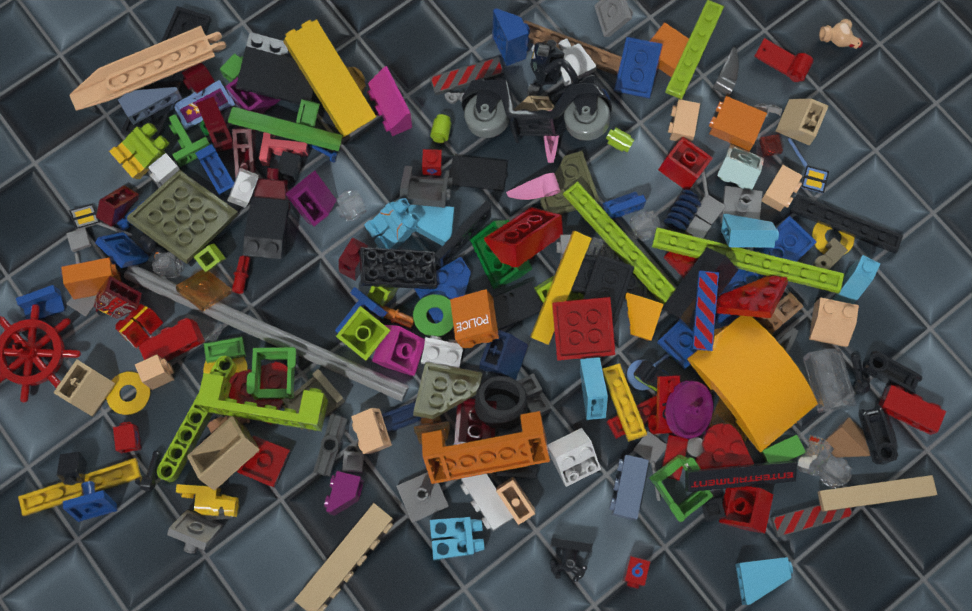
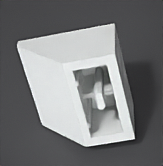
[548,428,601,487]

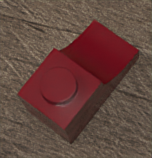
[96,185,139,227]

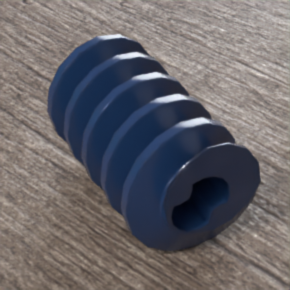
[664,190,702,231]

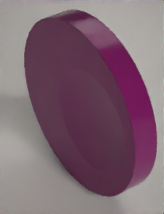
[665,381,713,439]

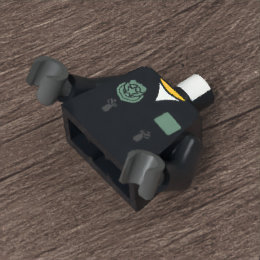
[527,40,565,96]

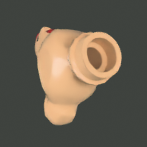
[819,19,863,49]

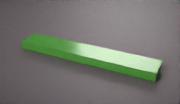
[228,107,343,151]

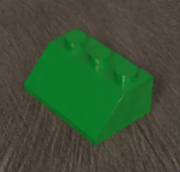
[470,220,532,289]

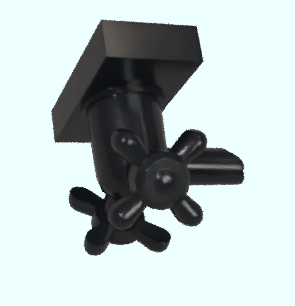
[550,538,593,582]

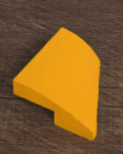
[625,293,663,341]

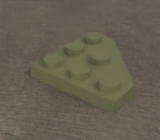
[540,151,600,215]
[413,362,482,419]

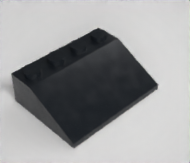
[236,32,313,105]

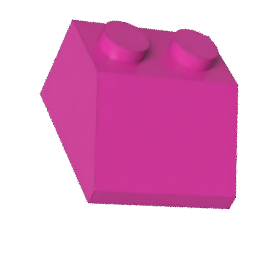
[372,325,425,376]

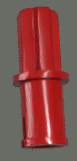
[231,255,251,294]

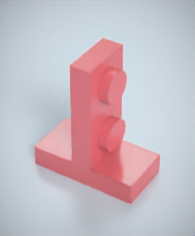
[259,132,309,166]

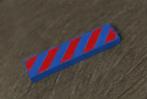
[692,271,719,351]

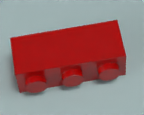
[138,318,205,362]
[878,385,946,435]

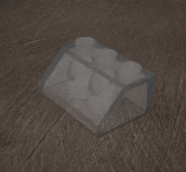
[803,349,857,413]

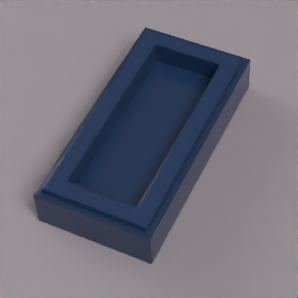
[382,402,422,433]

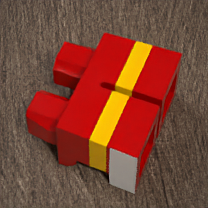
[115,304,163,348]

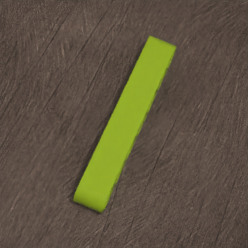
[157,356,237,482]

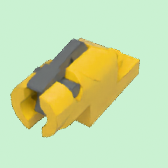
[176,484,239,521]

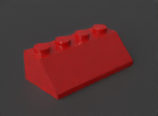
[484,207,563,267]

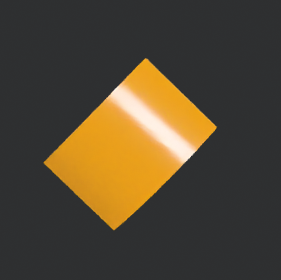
[687,316,818,452]

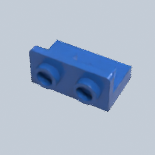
[602,192,646,220]

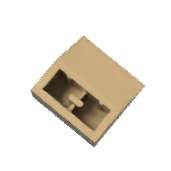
[776,99,828,146]
[53,360,116,417]

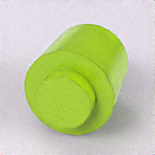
[430,114,452,143]
[606,128,634,152]

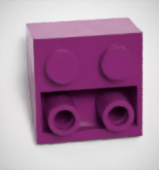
[225,77,280,114]
[285,171,337,227]
[324,471,364,516]

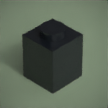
[276,151,303,183]
[57,452,87,485]

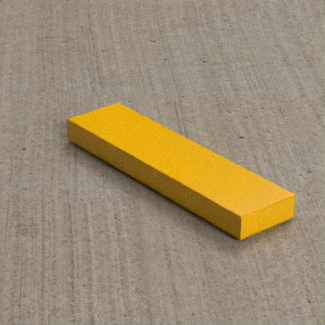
[602,363,647,442]

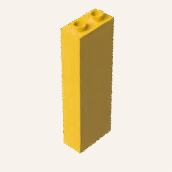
[283,19,376,138]

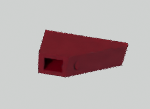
[196,97,234,154]

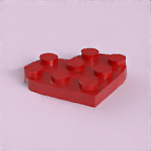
[229,362,295,425]
[696,423,754,490]

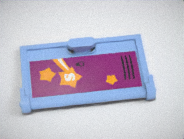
[174,80,235,131]

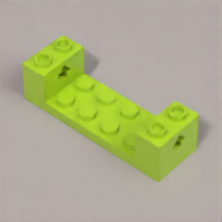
[196,371,328,432]

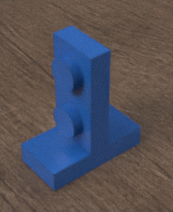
[195,144,234,195]
[335,287,387,333]

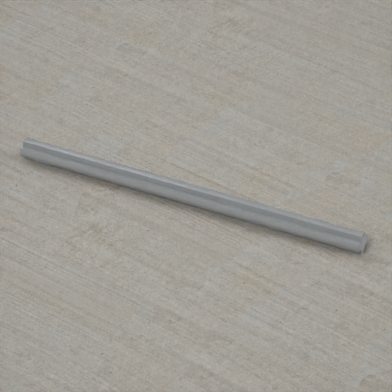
[124,265,409,402]

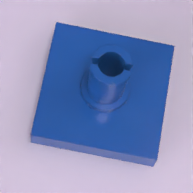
[95,232,149,270]
[63,481,118,522]

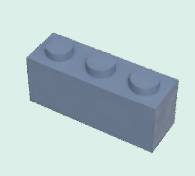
[609,455,649,521]

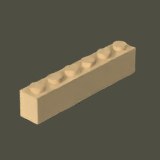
[294,503,393,611]

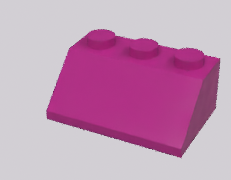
[367,66,412,137]

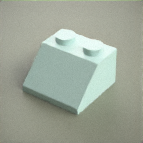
[717,144,764,190]

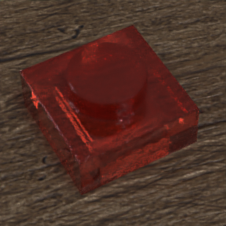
[759,134,783,157]

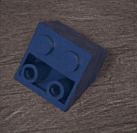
[479,330,528,380]

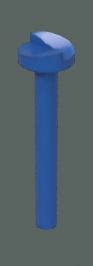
[307,143,338,163]

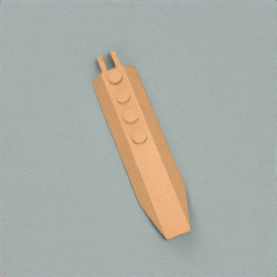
[70,26,226,111]

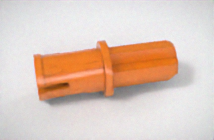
[377,305,414,328]

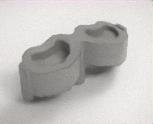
[444,92,464,104]
[754,103,782,117]

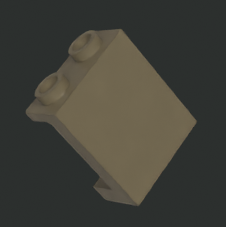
[282,369,345,432]

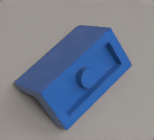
[16,285,66,320]

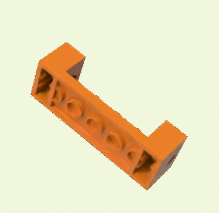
[422,411,550,484]

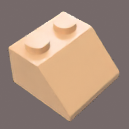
[809,298,859,347]

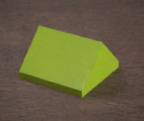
[336,306,391,361]

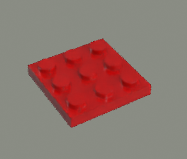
[552,297,615,361]

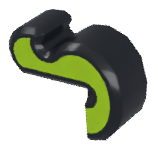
[633,360,671,392]

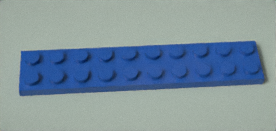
[657,216,817,370]

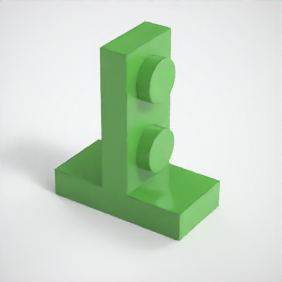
[169,114,210,167]

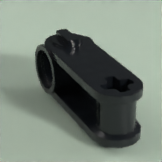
[863,350,923,394]
[858,405,899,465]

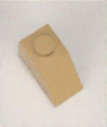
[515,96,554,111]

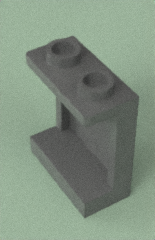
[400,166,453,208]

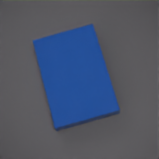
[614,37,663,99]

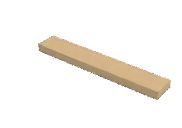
[818,475,937,512]

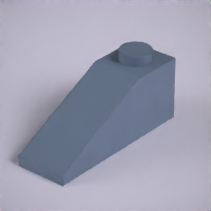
[118,87,182,125]

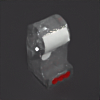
[797,435,834,476]

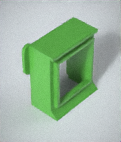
[247,347,296,399]
[649,454,713,522]

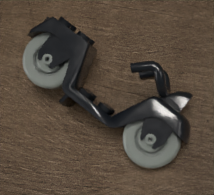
[461,58,612,143]

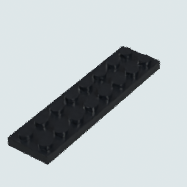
[121,6,212,140]

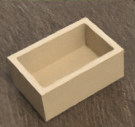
[187,416,260,490]

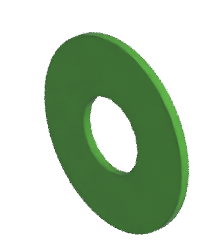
[413,294,454,337]

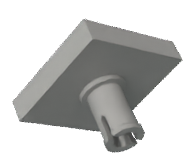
[594,0,633,37]
[720,186,763,223]
[397,472,449,523]
[167,510,223,553]

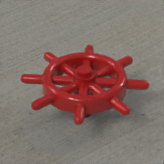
[0,304,81,403]

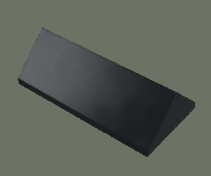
[662,247,738,332]

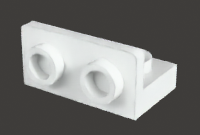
[421,336,463,368]

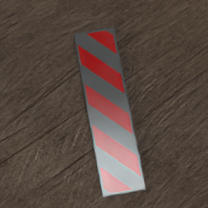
[430,57,504,96]
[770,504,854,537]

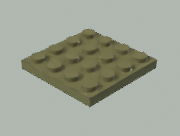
[127,170,238,264]

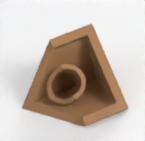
[821,417,871,458]

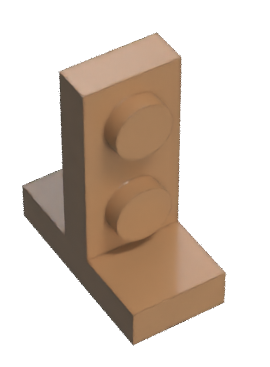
[757,292,804,335]

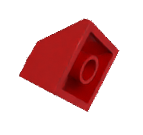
[658,137,713,190]
[719,486,774,534]

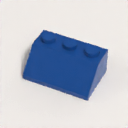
[492,8,530,66]

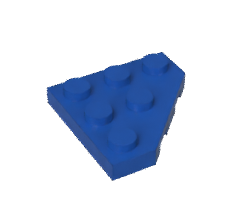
[413,257,471,324]

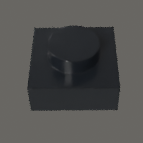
[701,498,726,522]

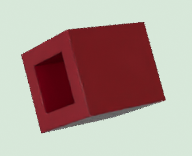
[182,63,215,94]

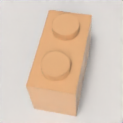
[668,99,700,142]
[762,165,802,212]
[135,355,174,390]
[351,408,392,454]
[496,476,535,525]

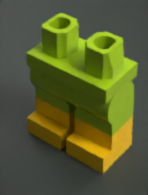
[109,123,169,179]

